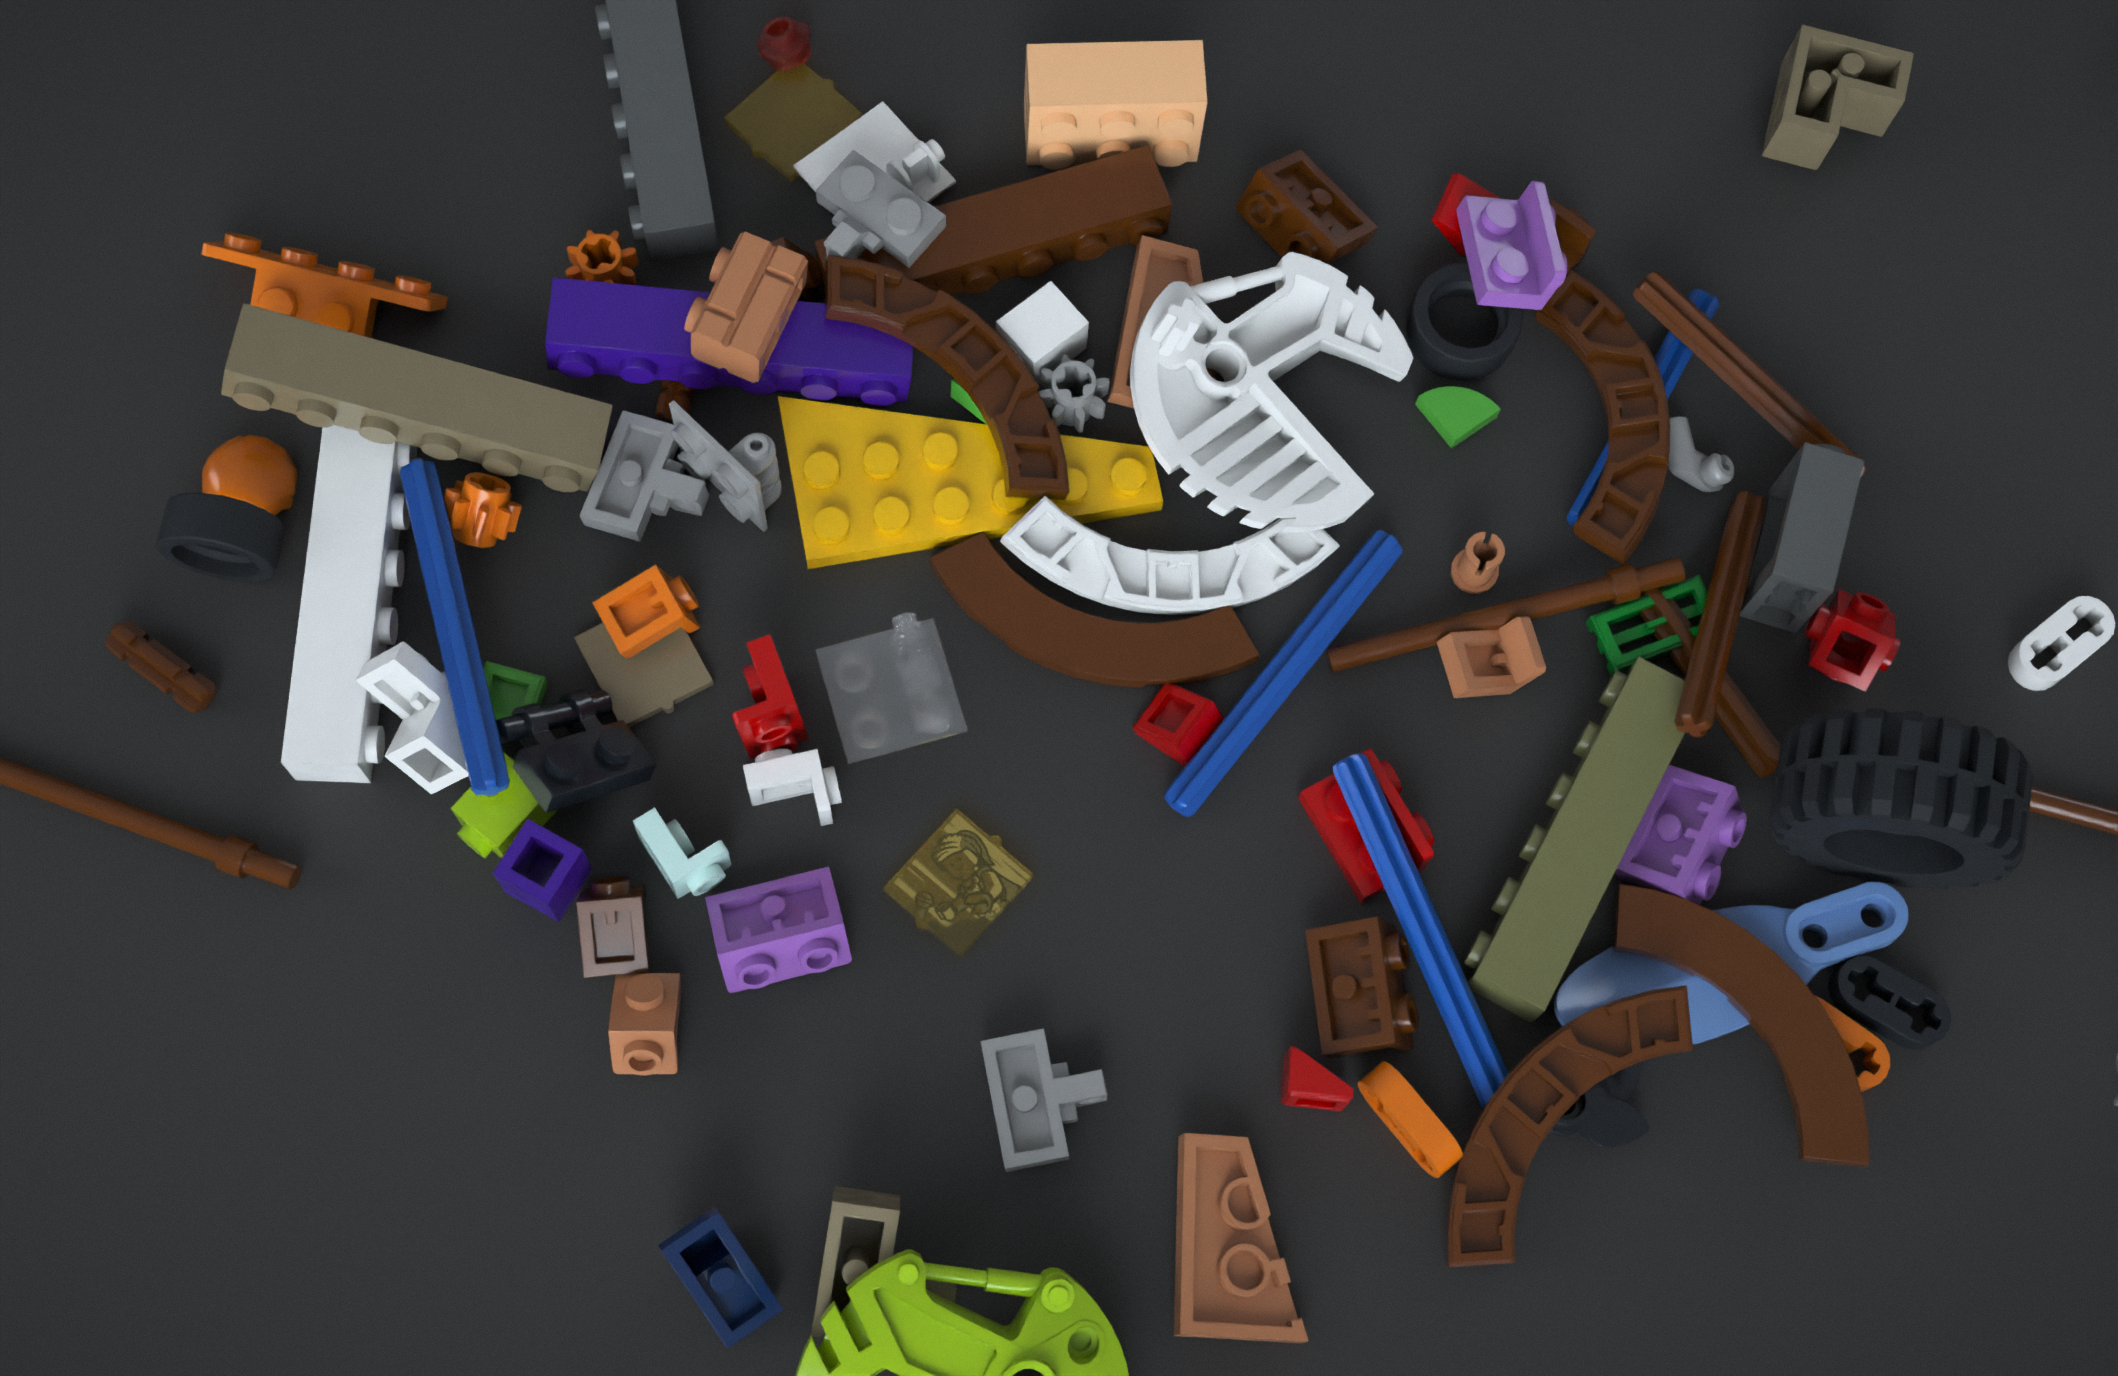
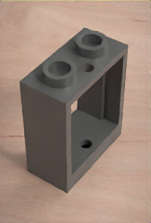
[1740,442,1865,633]

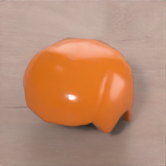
[202,434,298,516]

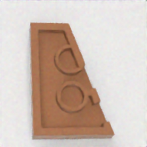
[1107,235,1218,409]
[1174,1133,1309,1343]

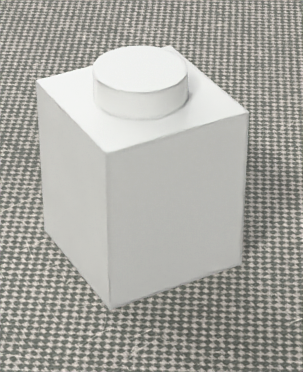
[996,281,1089,384]

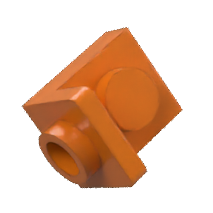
[592,564,700,659]

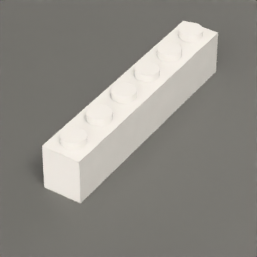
[281,425,417,783]

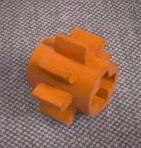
[565,230,639,285]
[444,472,522,548]

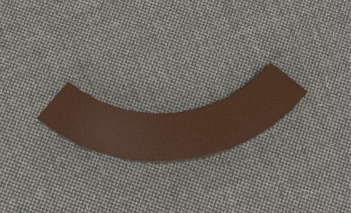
[825,255,1069,500]
[1536,269,1670,565]
[929,532,1260,688]
[1613,884,1870,1167]
[1446,985,1693,1267]

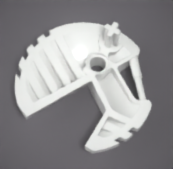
[1130,252,1413,533]

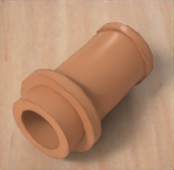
[1451,532,1505,594]

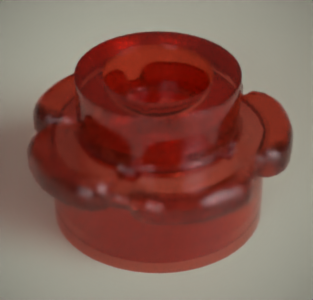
[757,17,812,70]

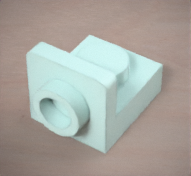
[633,807,731,899]

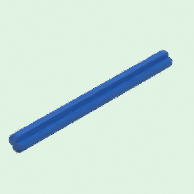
[400,458,510,797]
[1164,530,1403,817]
[1333,753,1508,1108]

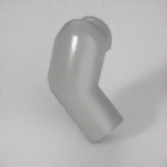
[1668,416,1734,492]

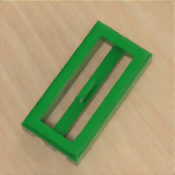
[1585,575,1708,676]

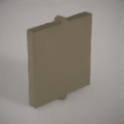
[574,623,714,727]

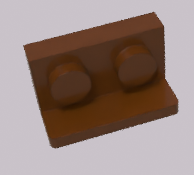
[1236,149,1379,266]
[1305,916,1419,1058]

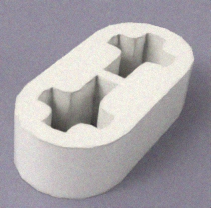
[2008,596,2115,691]

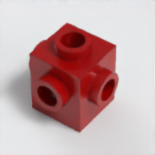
[1804,589,1901,692]

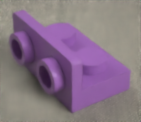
[1456,181,1567,310]
[1615,765,1747,905]
[705,866,852,993]

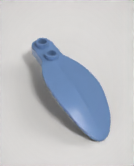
[1554,882,1909,1045]

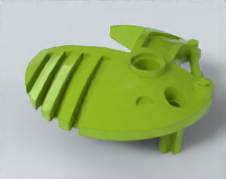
[795,1249,1129,1376]

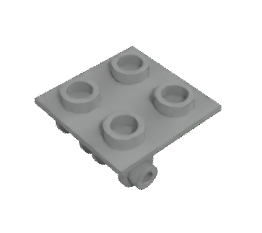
[669,400,782,532]

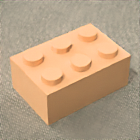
[1024,40,1207,170]

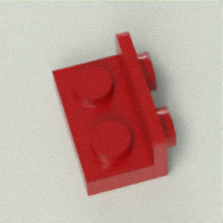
[732,634,809,759]
[1298,748,1434,903]

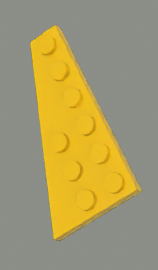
[778,396,1163,569]

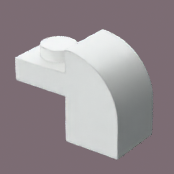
[356,641,468,794]

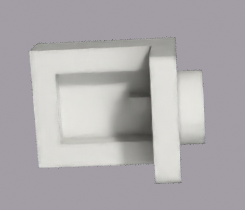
[743,749,842,826]

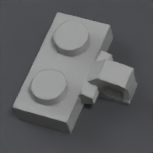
[816,150,946,268]
[579,410,710,542]
[980,1028,1108,1172]

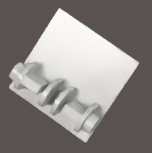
[793,101,956,203]

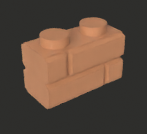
[684,231,808,383]

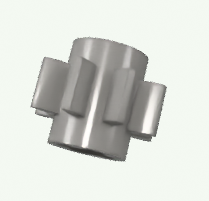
[1038,354,1110,433]

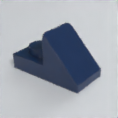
[658,1206,784,1349]

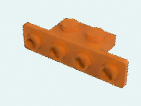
[201,233,448,338]

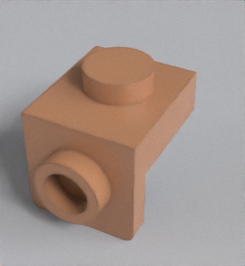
[1437,616,1546,698]
[608,973,682,1076]

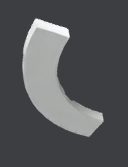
[1000,496,1340,615]

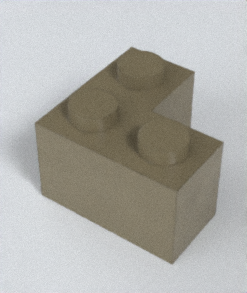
[1762,24,1914,171]
[811,1186,957,1338]

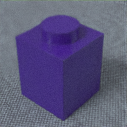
[492,819,593,922]

